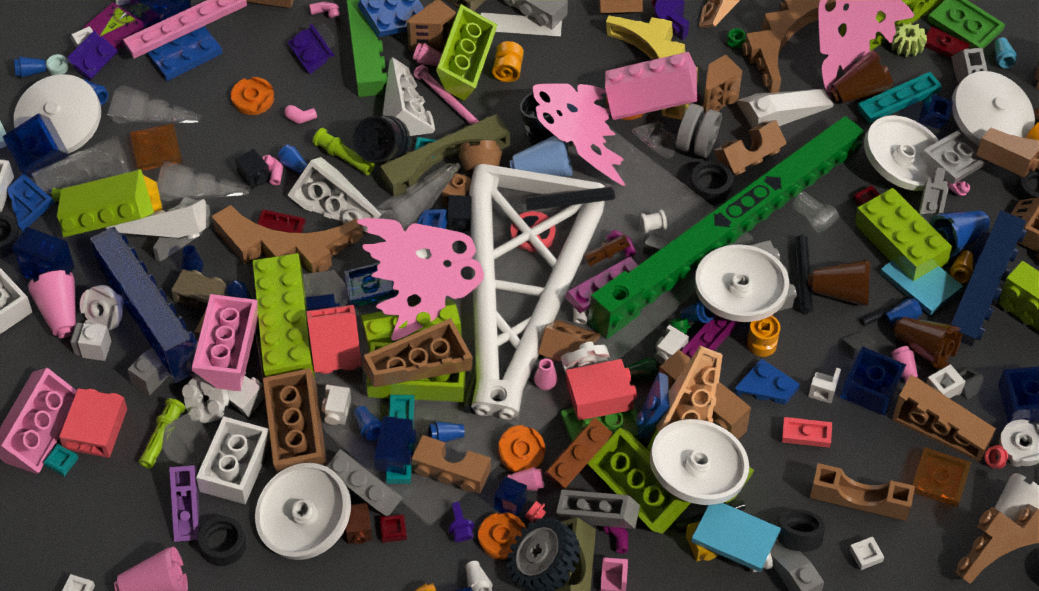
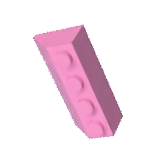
[605,52,697,120]
[192,294,258,392]
[0,368,77,474]

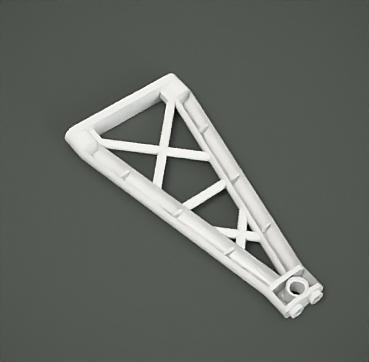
[469,164,605,420]

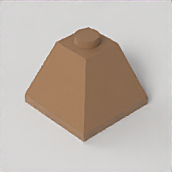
[538,319,601,362]

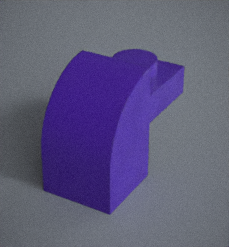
[654,0,689,40]

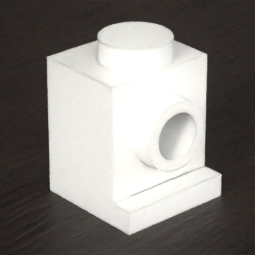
[654,325,689,364]
[926,364,966,399]
[322,385,351,425]

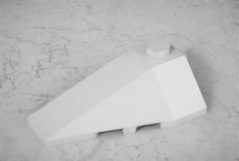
[383,57,435,136]
[737,89,834,128]
[288,157,382,232]
[106,199,206,240]

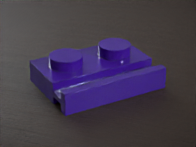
[288,23,335,74]
[66,30,118,81]

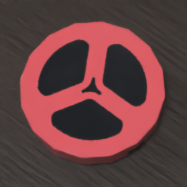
[510,211,556,252]

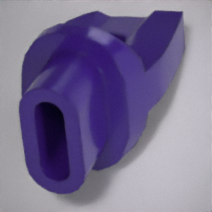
[448,501,474,542]

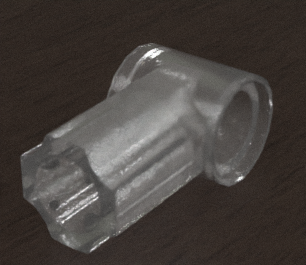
[792,192,839,233]

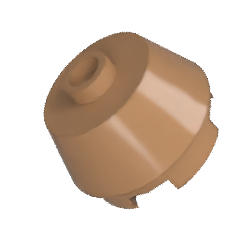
[458,140,502,174]

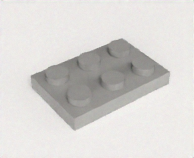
[920,129,990,185]

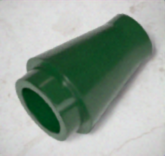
[624,357,658,380]

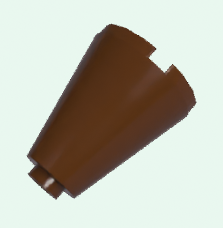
[830,50,893,104]
[808,260,870,306]
[893,317,962,370]

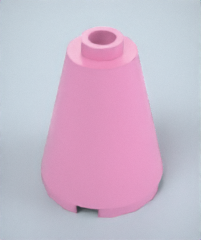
[28,270,76,338]
[114,547,188,591]

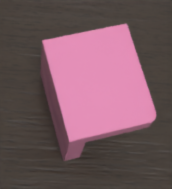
[601,558,628,591]

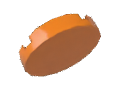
[231,77,274,115]
[497,425,545,473]
[478,512,526,560]

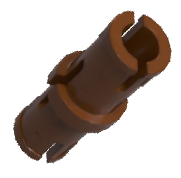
[584,233,631,267]

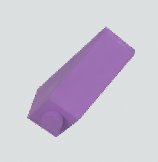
[169,465,199,542]

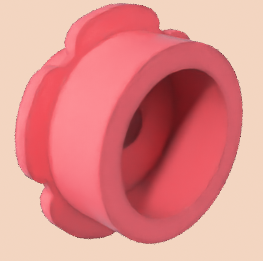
[985,445,1008,469]
[525,501,546,523]

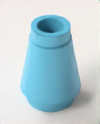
[995,38,1017,68]

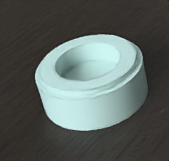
[46,54,69,75]

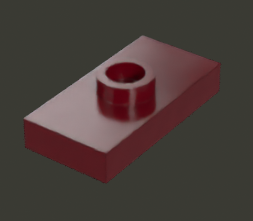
[925,27,970,59]
[257,209,306,233]

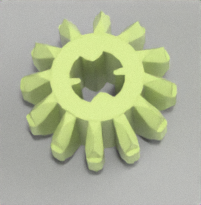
[890,22,927,58]

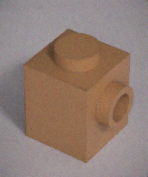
[442,172,472,207]

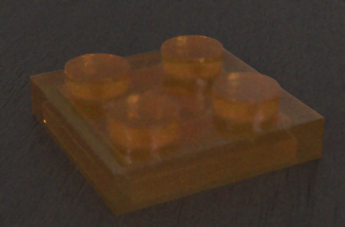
[130,123,182,171]
[913,447,972,507]

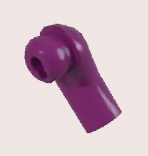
[606,230,636,258]
[603,526,628,554]

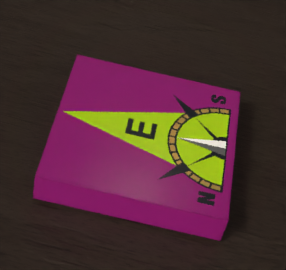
[83,3,144,50]

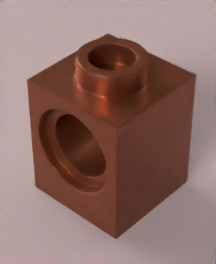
[346,503,372,545]

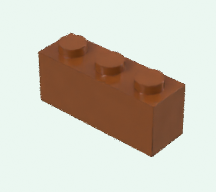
[543,417,613,490]

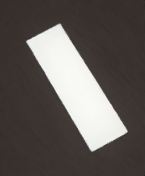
[481,13,562,36]

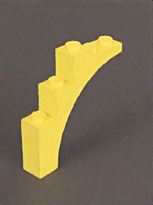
[606,16,699,120]

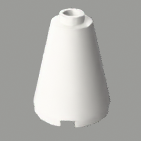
[995,473,1039,522]

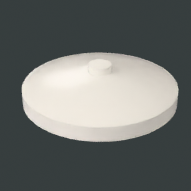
[952,71,1035,146]
[14,74,101,156]
[864,116,939,191]
[695,245,789,322]
[650,419,749,505]
[255,463,351,560]

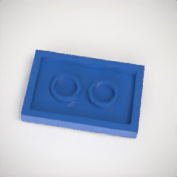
[357,0,424,37]
[146,26,223,81]

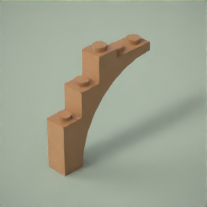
[742,0,836,93]
[976,128,1039,178]
[212,205,364,277]
[955,504,1039,584]

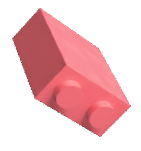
[306,305,362,374]
[566,359,637,421]
[59,388,127,458]

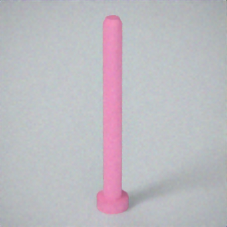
[414,64,479,125]

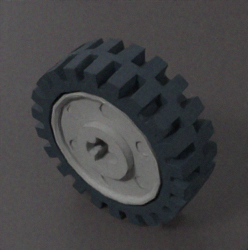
[507,517,580,591]

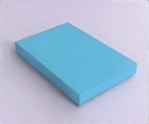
[880,260,963,315]
[691,503,781,573]

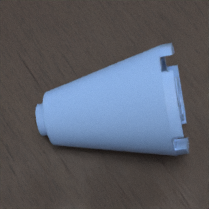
[510,135,573,177]

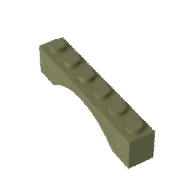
[380,114,510,198]

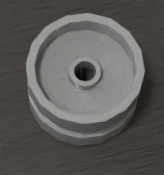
[676,103,722,158]

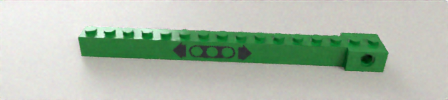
[588,116,865,340]

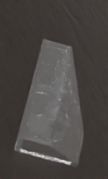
[107,85,202,124]
[32,135,131,193]
[157,161,250,201]
[375,163,461,231]

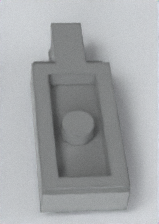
[918,167,949,224]

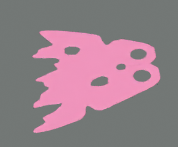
[818,0,914,96]
[533,84,625,186]
[357,218,484,341]

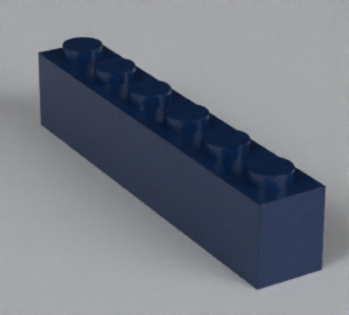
[951,210,1027,346]

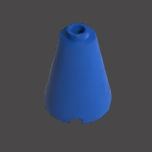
[930,210,990,258]

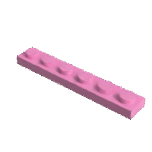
[123,0,247,58]

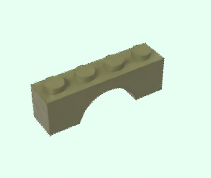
[555,517,596,591]

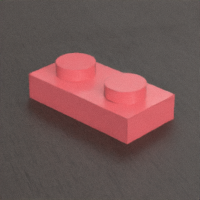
[782,417,832,448]

